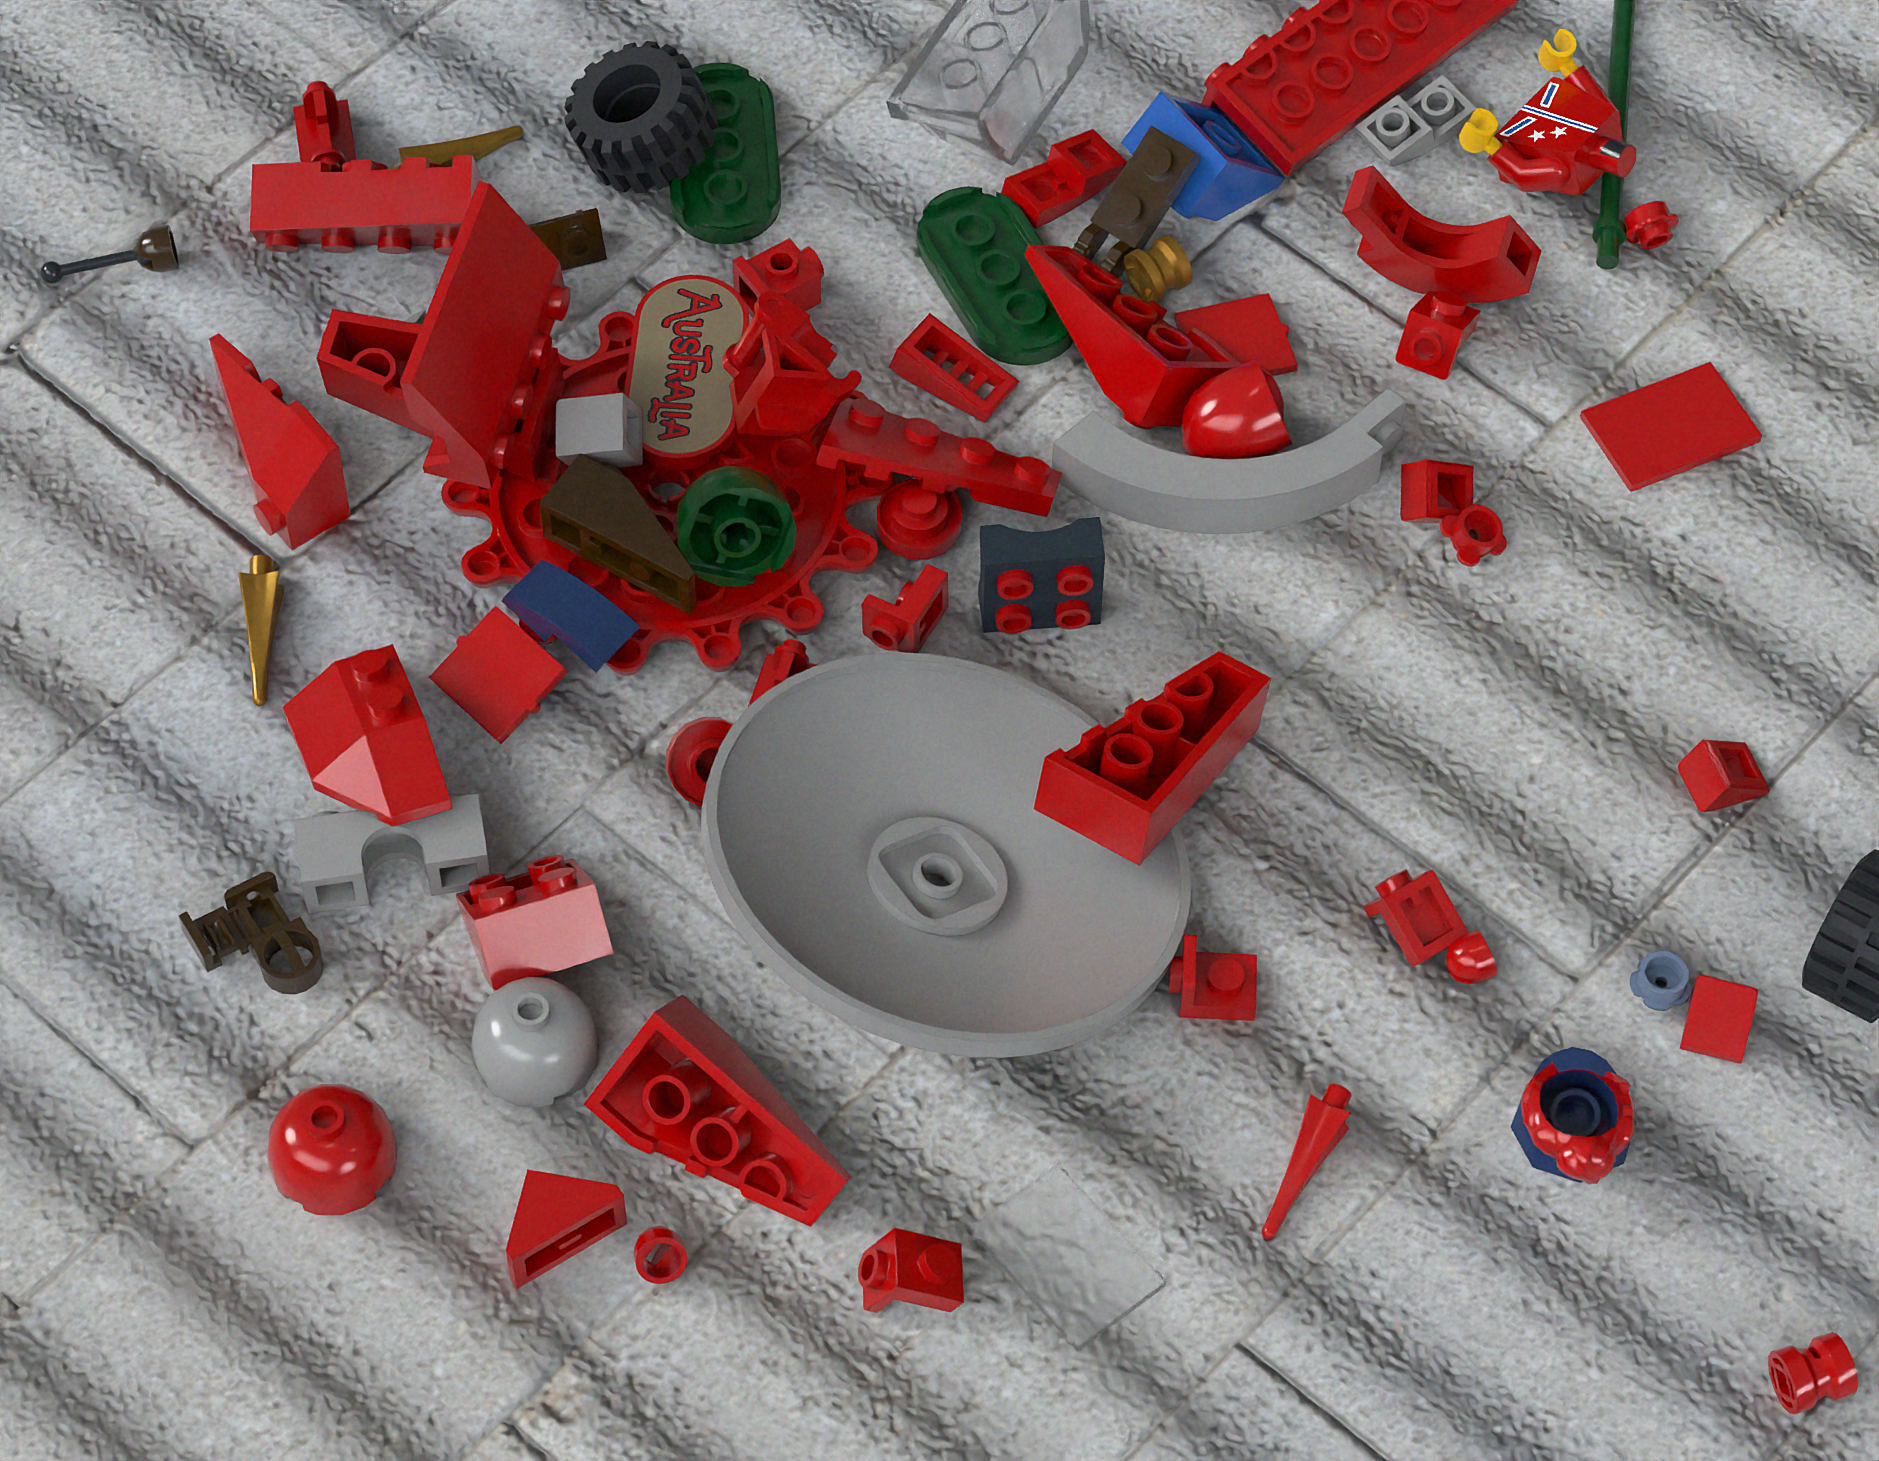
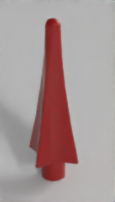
[1262,1083,1352,1240]

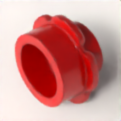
[1624,201,1679,249]

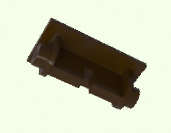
[528,208,607,271]

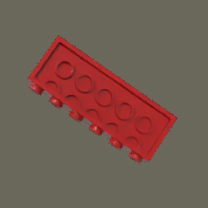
[1201,0,1519,177]

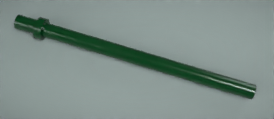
[1592,0,1636,269]

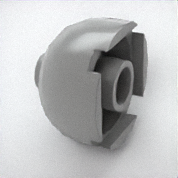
[471,977,599,1107]

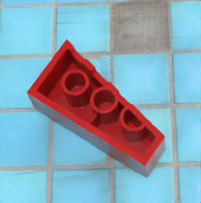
[250,155,484,255]
[316,309,565,483]
[1034,651,1271,866]

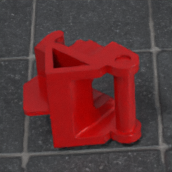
[722,291,862,442]

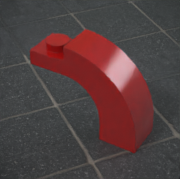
[1342,165,1542,303]

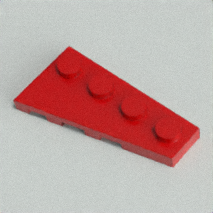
[815,398,1062,517]

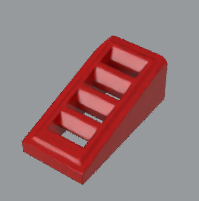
[888,313,1020,423]

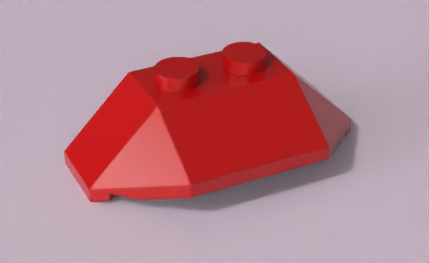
[283,644,453,827]

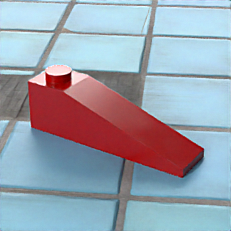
[1024,245,1242,430]
[584,995,852,1227]

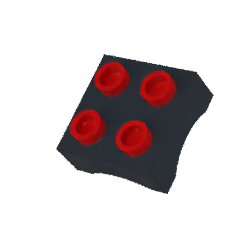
[978,517,1105,634]

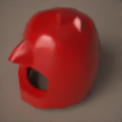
[1181,359,1292,459]

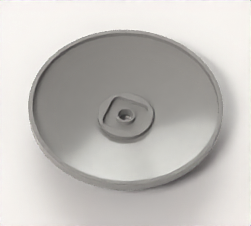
[701,652,1192,1058]

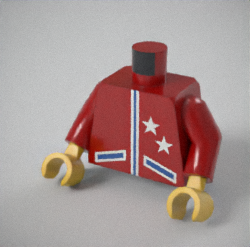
[1459,29,1636,196]

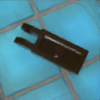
[1072,125,1201,278]

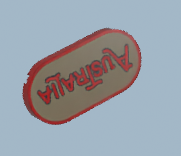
[624,275,749,470]

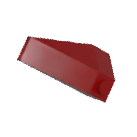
[209,333,351,550]

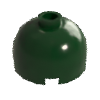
[675,465,797,587]

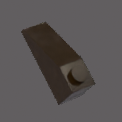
[540,453,697,615]

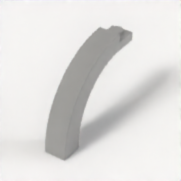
[1052,387,1406,534]

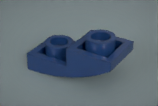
[502,560,641,673]

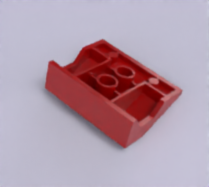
[400,181,571,489]

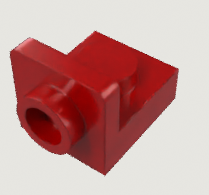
[861,564,949,653]
[1363,868,1469,967]
[1168,934,1257,1021]

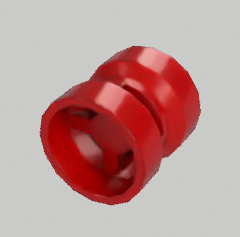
[1768,1332,1858,1415]

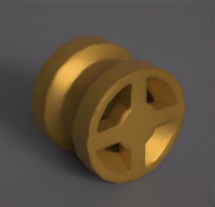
[1123,234,1193,302]

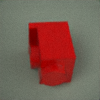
[732,238,824,318]

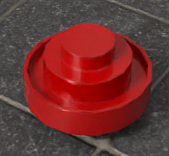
[877,479,962,560]
[665,717,734,807]

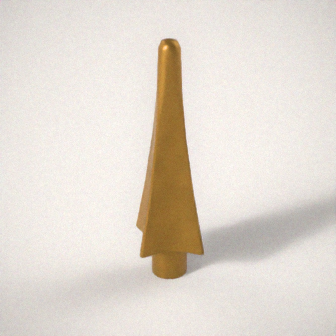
[389,125,524,169]
[238,555,284,706]

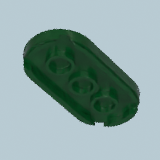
[669,63,781,244]
[917,186,1074,366]

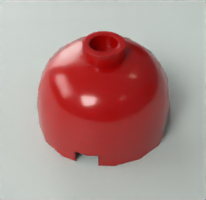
[267,1084,398,1215]

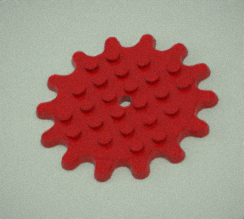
[441,311,894,676]

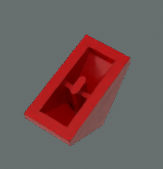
[505,1169,627,1289]

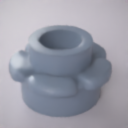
[1630,951,1692,1011]

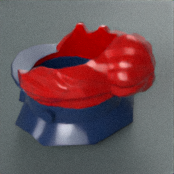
[1510,1047,1636,1185]

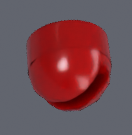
[1446,930,1497,985]
[633,1226,687,1284]

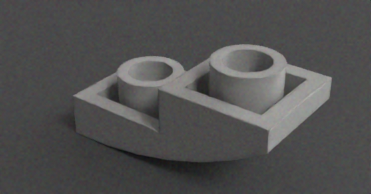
[1355,74,1477,167]

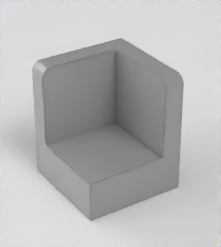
[556,393,643,468]

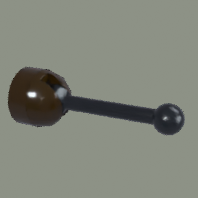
[40,225,179,284]

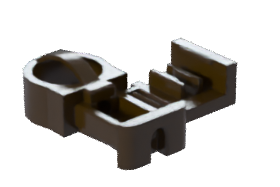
[178,871,324,995]

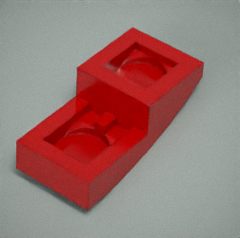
[1001,129,1127,229]

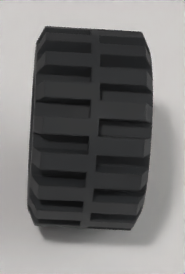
[564,41,718,194]
[1802,849,1879,1023]

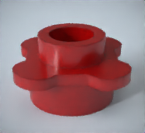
[1440,504,1507,567]

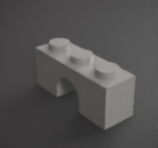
[294,793,490,914]

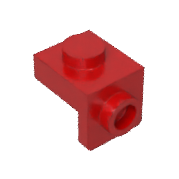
[1395,291,1481,380]
[858,1228,964,1313]

